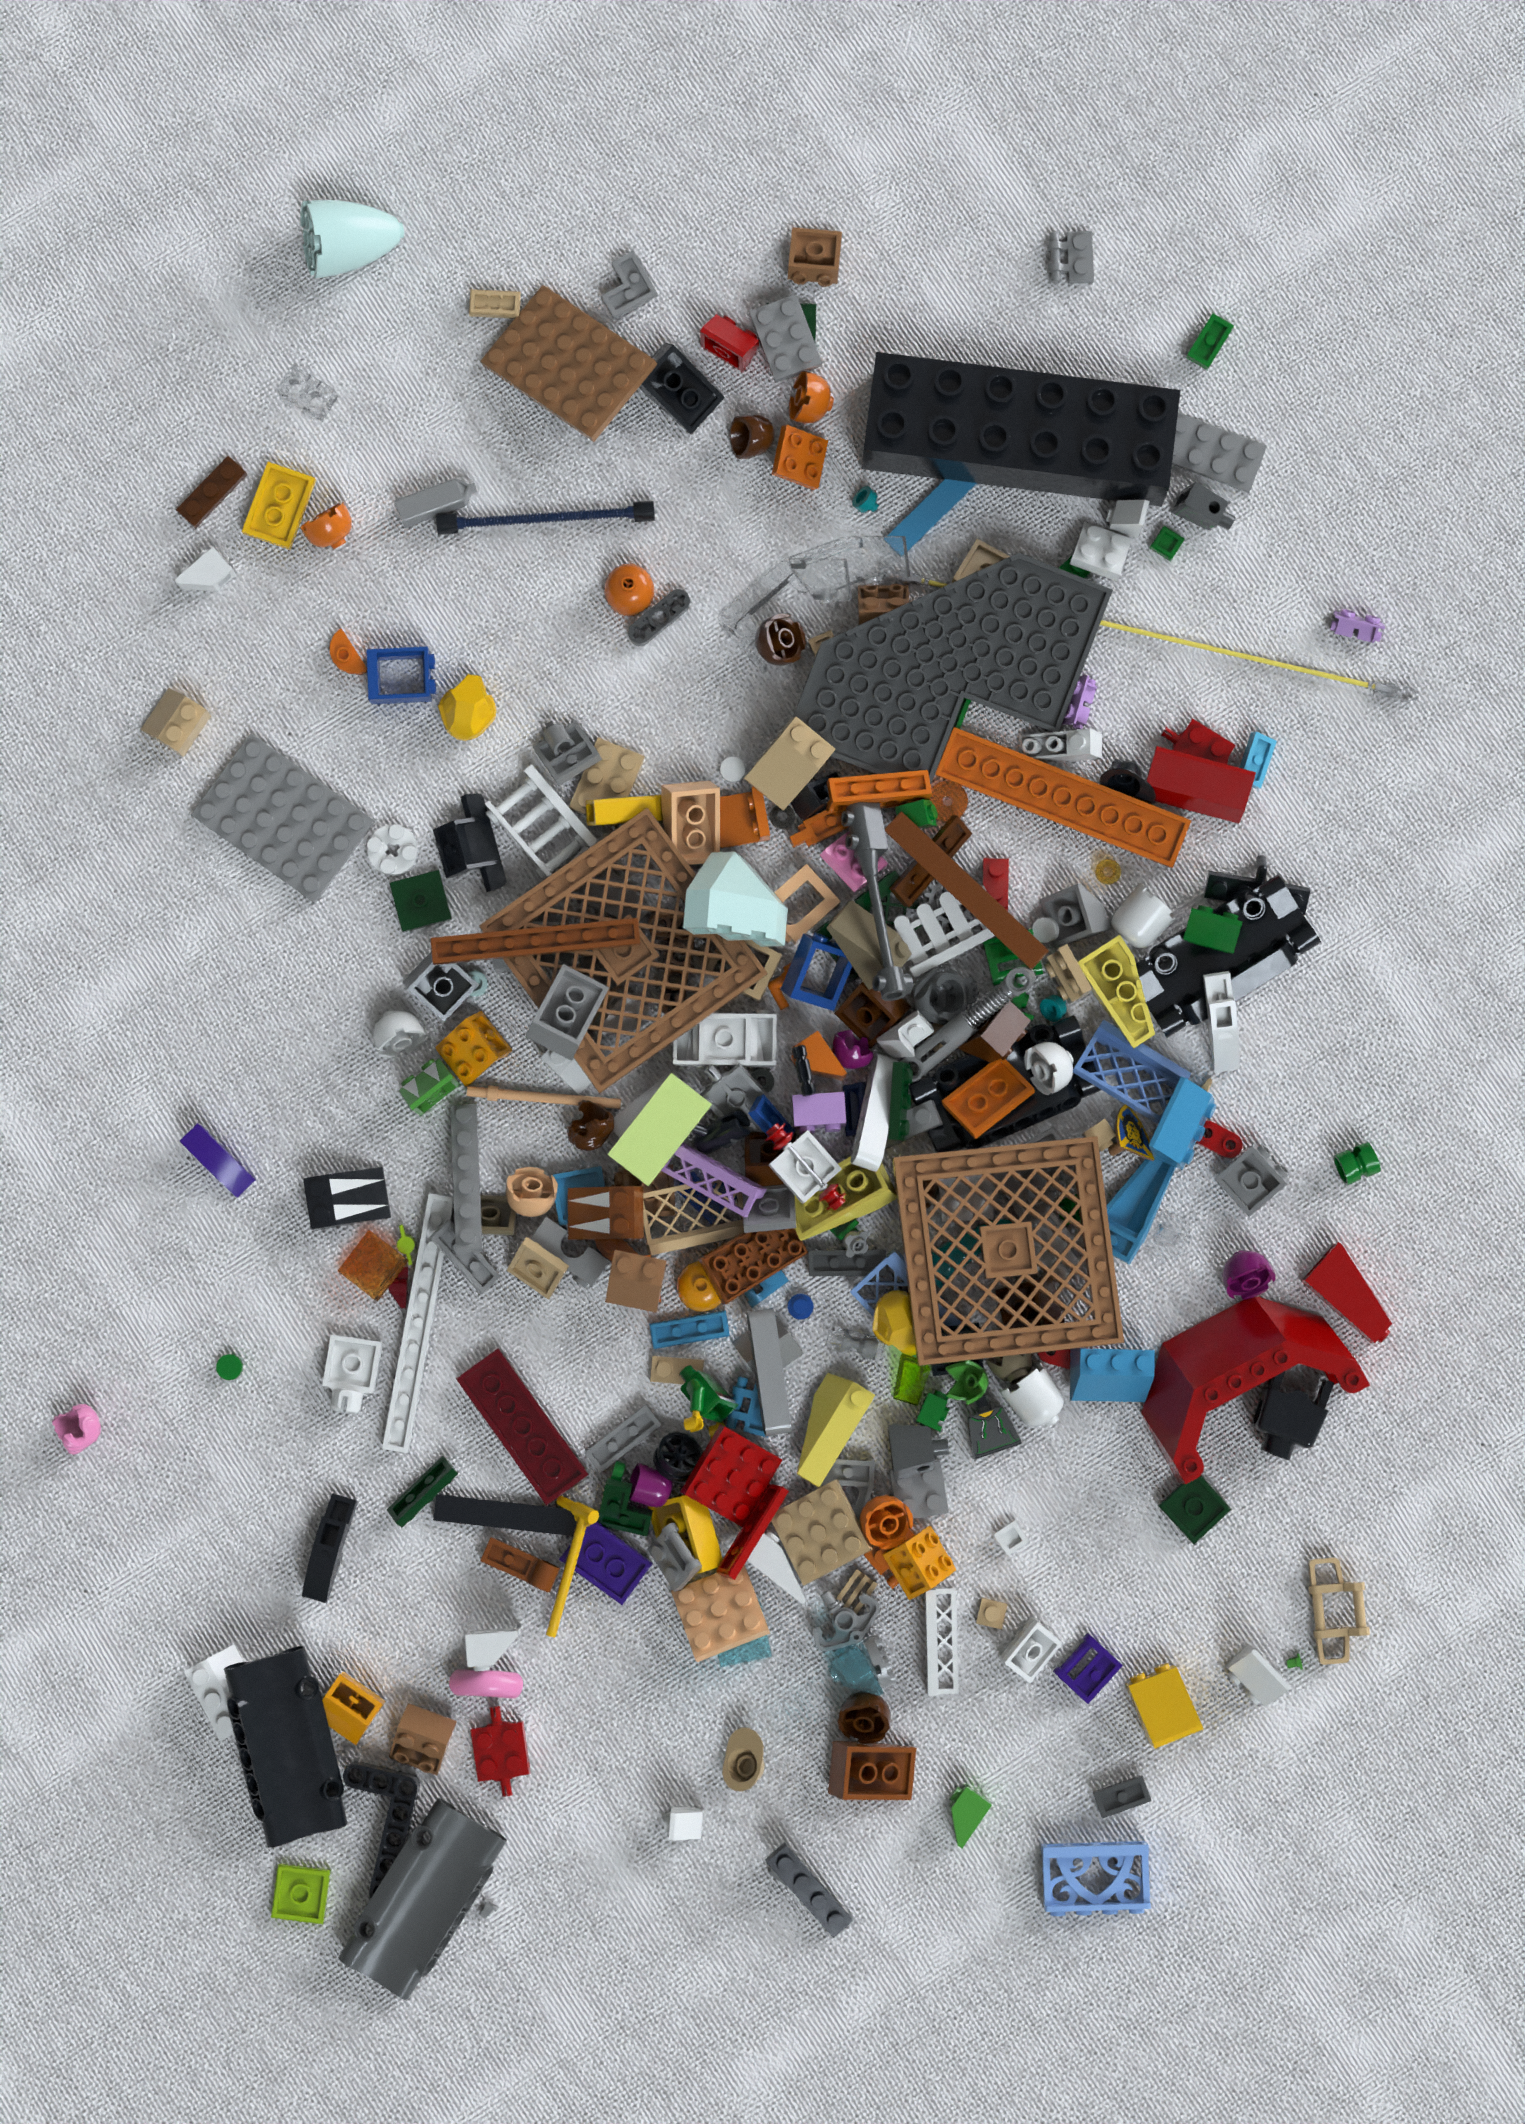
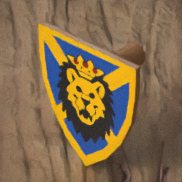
[1108,1104,1154,1161]

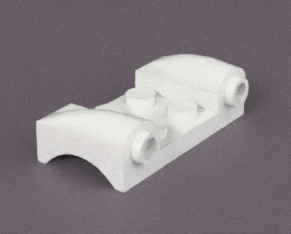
[673,1010,777,1067]

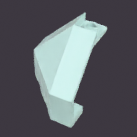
[683,851,788,947]

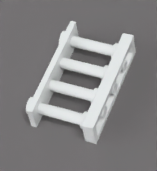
[485,764,598,880]

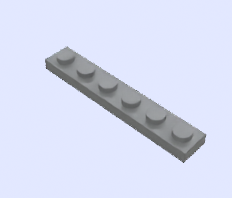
[450,1104,483,1253]

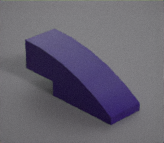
[180,1123,256,1198]

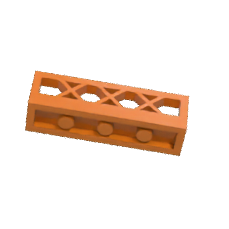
[826,770,932,814]

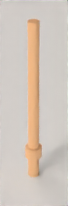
[467,1085,621,1109]

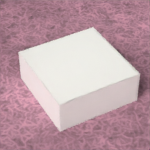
[993,1520,1029,1556]

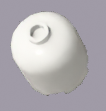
[1111,883,1177,948]
[998,1361,1064,1427]

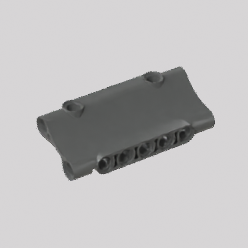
[338,1798,507,2000]

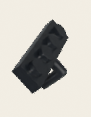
[1204,855,1310,915]

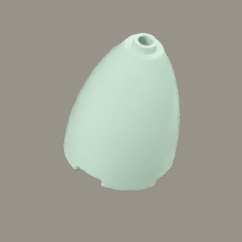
[300,200,404,278]

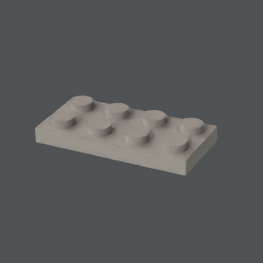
[1172,412,1267,493]

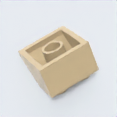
[140,688,211,758]

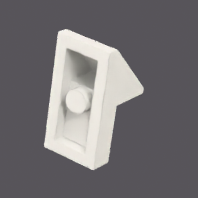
[877,1010,934,1058]

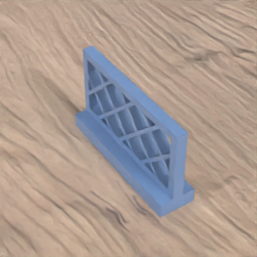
[1073,1019,1191,1124]

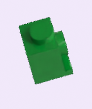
[915,1390,950,1432]

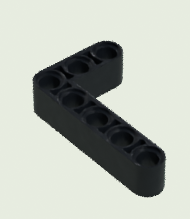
[343,1761,420,1899]

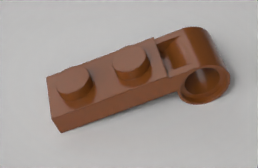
[480,1537,561,1593]

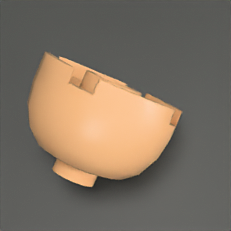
[506,1167,558,1217]

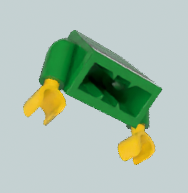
[679,1365,739,1438]

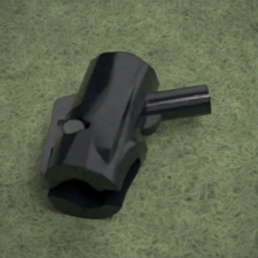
[692,1110,751,1155]

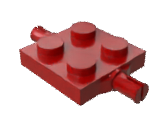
[1161,719,1236,764]
[470,1706,531,1797]

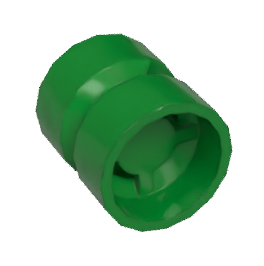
[1333,1141,1381,1186]

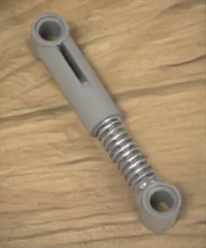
[901,965,1036,1082]

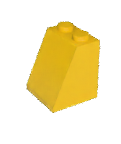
[1125,1663,1204,1749]

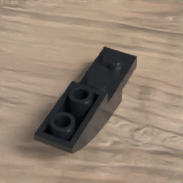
[302,1493,358,1604]

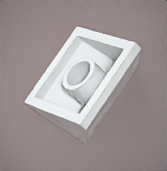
[999,1617,1063,1683]

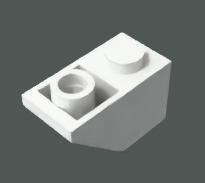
[174,547,236,592]
[664,1806,703,1841]

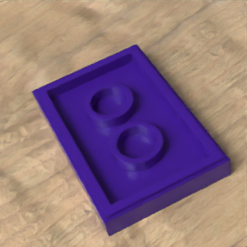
[559,1522,653,1605]

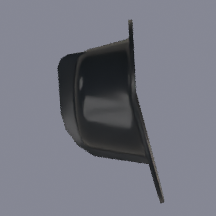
[1100,759,1156,805]

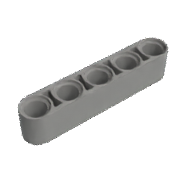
[747,1308,792,1437]

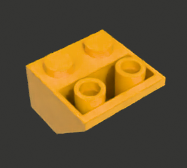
[322,1671,386,1745]

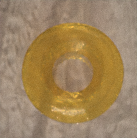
[1095,859,1121,885]

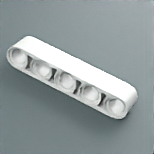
[851,1053,901,1172]

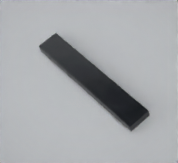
[433,1494,577,1536]

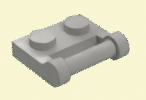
[647,1522,702,1592]

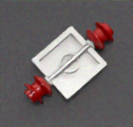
[765,1123,846,1211]

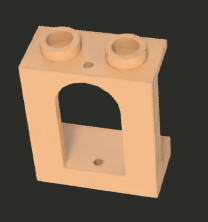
[774,864,841,945]

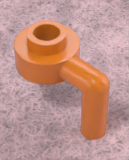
[768,963,808,1010]

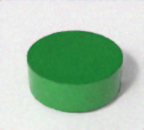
[216,1354,243,1380]
[611,1461,626,1481]

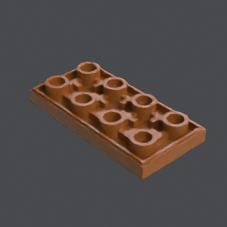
[698,1228,808,1305]

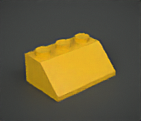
[647,1494,723,1574]

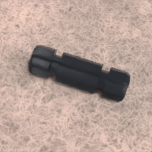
[792,1045,816,1097]

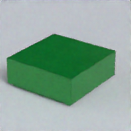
[1150,526,1185,562]

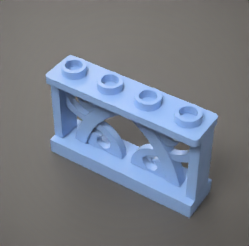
[1041,1841,1151,1916]

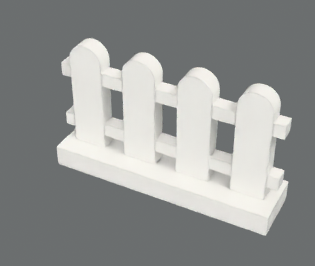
[894,885,995,978]

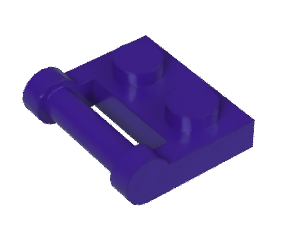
[1053,1633,1123,1704]

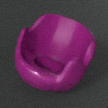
[832,1030,873,1069]

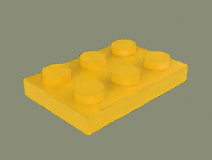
[242,462,316,550]

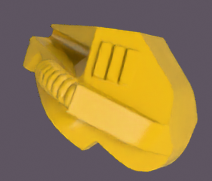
[438,674,496,741]
[872,1290,916,1357]

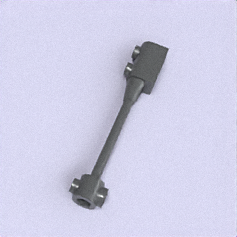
[841,802,913,1001]

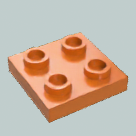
[771,425,828,490]

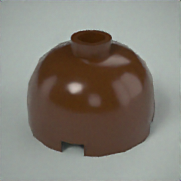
[755,613,806,666]
[838,1691,891,1744]

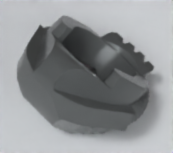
[912,967,979,1025]

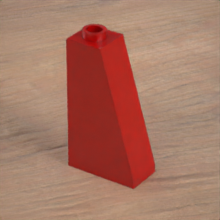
[1301,1242,1392,1343]

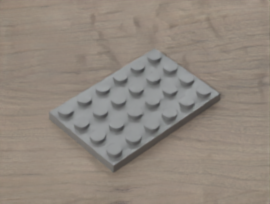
[191,733,375,904]

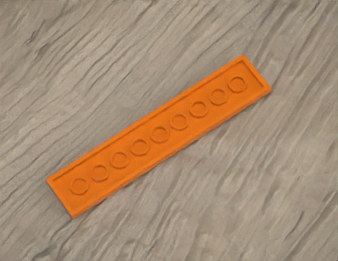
[935,727,1192,869]

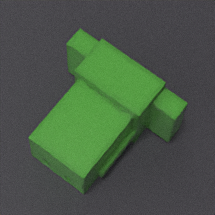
[1286,1653,1303,1670]

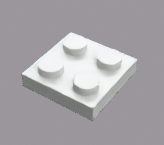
[1070,522,1132,581]

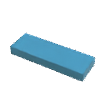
[649,1310,730,1349]

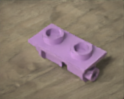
[1330,609,1385,643]
[1062,675,1097,730]

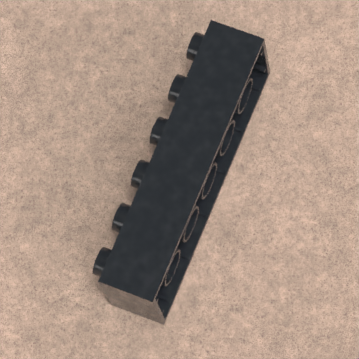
[862,352,1181,507]

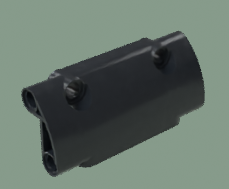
[909,1015,1101,1153]

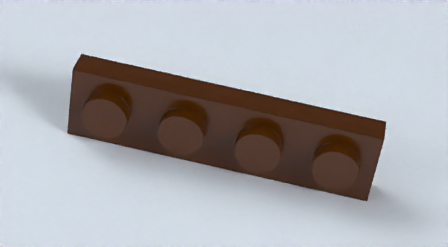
[889,815,972,907]

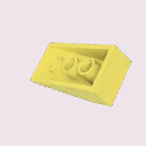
[795,1156,897,1241]

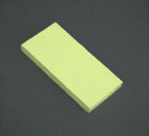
[607,1073,712,1187]

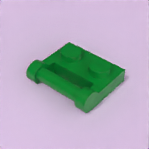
[982,929,1043,986]

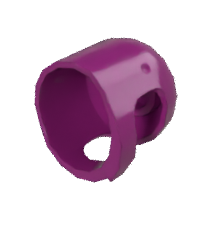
[629,1463,672,1508]

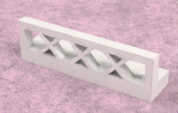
[925,1588,959,1696]

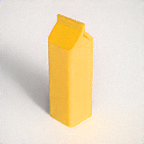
[585,795,663,826]

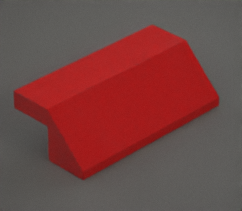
[1146,746,1256,824]

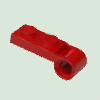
[981,858,1009,930]

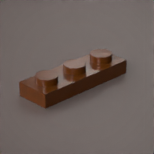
[176,456,248,529]

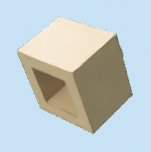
[1081,1119,1116,1152]

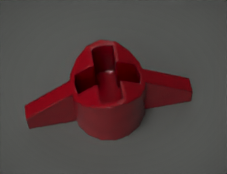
[388,1267,409,1309]

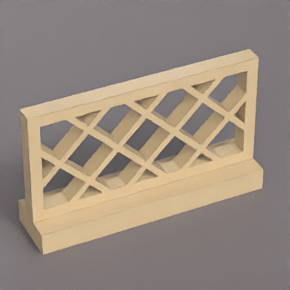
[643,1180,744,1255]

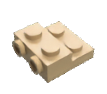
[1044,944,1092,1005]

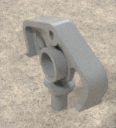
[811,1590,880,1652]

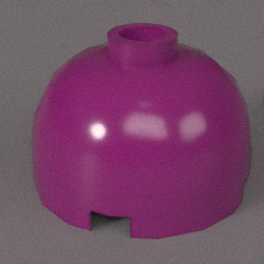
[1222,1251,1275,1300]

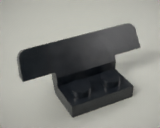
[433,793,506,893]

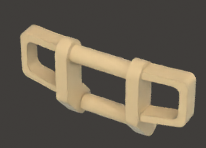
[1308,1557,1370,1665]

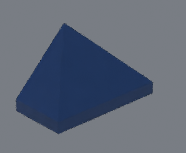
[842,1082,866,1137]

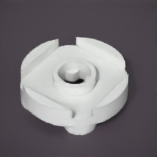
[367,824,419,876]

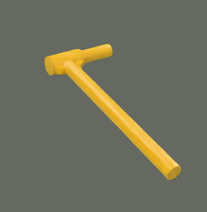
[546,1495,599,1637]

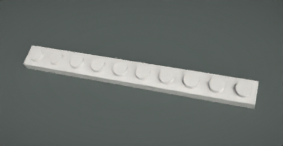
[382,1193,454,1453]

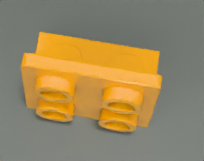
[435,1011,513,1087]
[883,1526,956,1600]

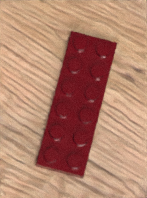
[456,1348,589,1506]

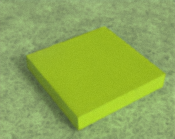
[271,1863,331,1924]

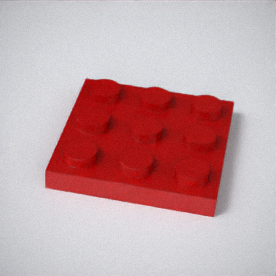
[680,1424,782,1527]

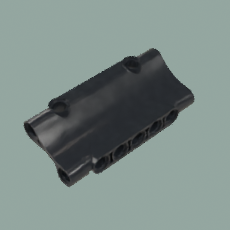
[1136,874,1321,1038]
[224,1646,348,1847]

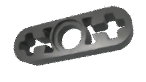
[628,589,690,646]

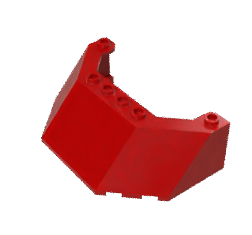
[1141,1296,1370,1484]

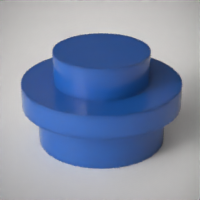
[788,1294,814,1320]

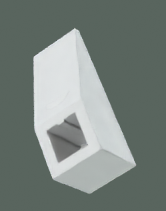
[1019,729,1102,761]

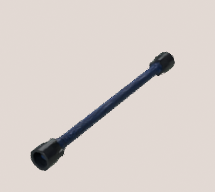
[436,501,655,535]

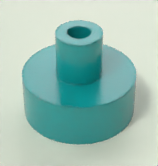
[852,486,879,513]
[1040,994,1067,1022]

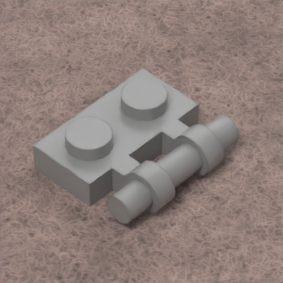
[1047,231,1094,284]

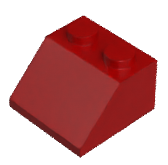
[700,314,759,373]

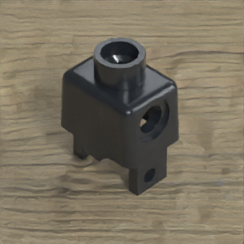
[1252,1371,1334,1461]

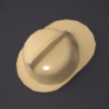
[722,1727,765,1792]

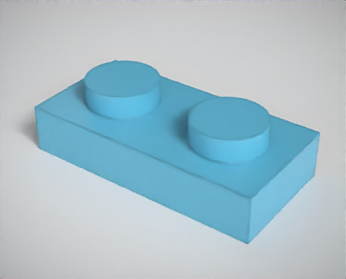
[1239,731,1277,789]

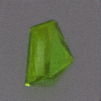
[893,1353,931,1406]

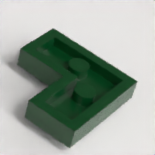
[597,1478,653,1537]

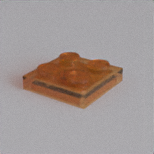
[338,1230,409,1302]

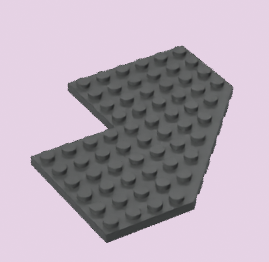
[792,553,1113,784]

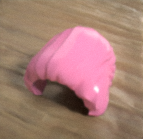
[52,1404,101,1455]

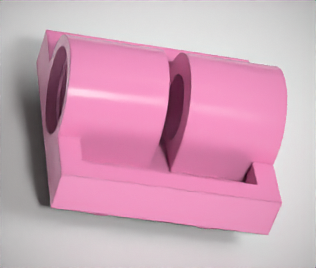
[820,831,888,893]

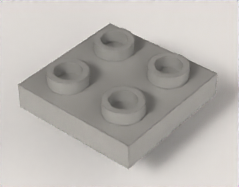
[533,721,602,786]

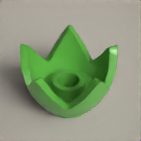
[945,1360,989,1405]

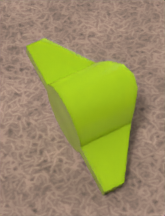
[397,1224,416,1265]

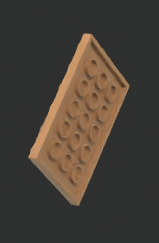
[480,285,657,442]

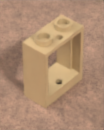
[705,940,782,1003]

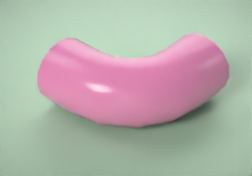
[449,1669,523,1699]

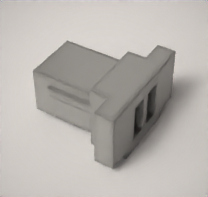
[479,1899,498,1919]

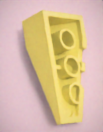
[1078,935,1155,1049]
[797,1373,875,1488]

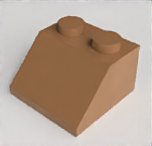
[605,1250,667,1313]

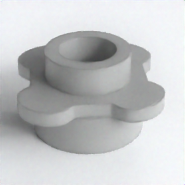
[843,1230,868,1258]

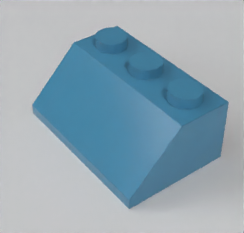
[1149,1076,1216,1170]
[1070,1348,1155,1402]

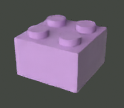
[792,1092,846,1134]

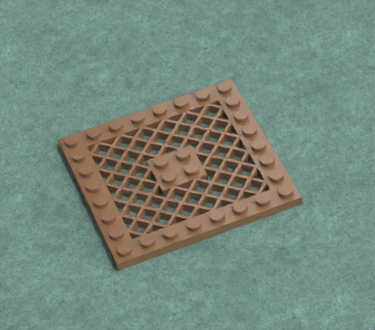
[479,808,768,1094]
[892,1136,1124,1366]

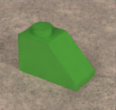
[949,1784,992,1848]

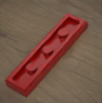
[716,1484,789,1580]

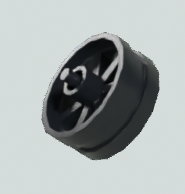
[653,1432,703,1482]

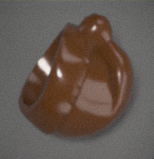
[730,415,775,459]

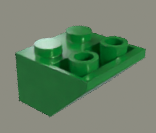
[1183,905,1242,954]

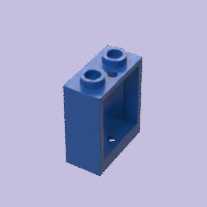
[366,646,436,705]
[781,933,852,1011]

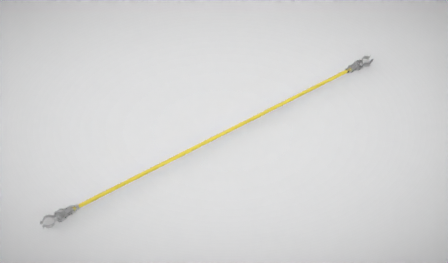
[878,565,1419,703]

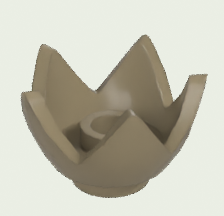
[985,1353,1032,1385]

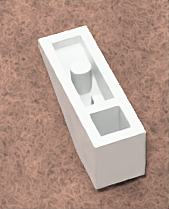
[747,1530,806,1605]

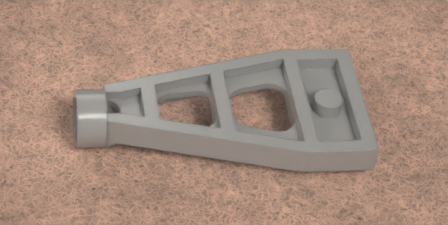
[821,1459,875,1565]

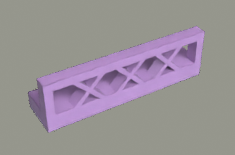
[661,1143,767,1217]

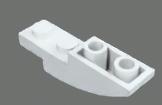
[1203,971,1240,1073]

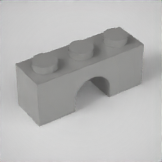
[531,1217,610,1288]

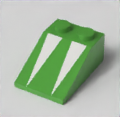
[399,1059,460,1116]

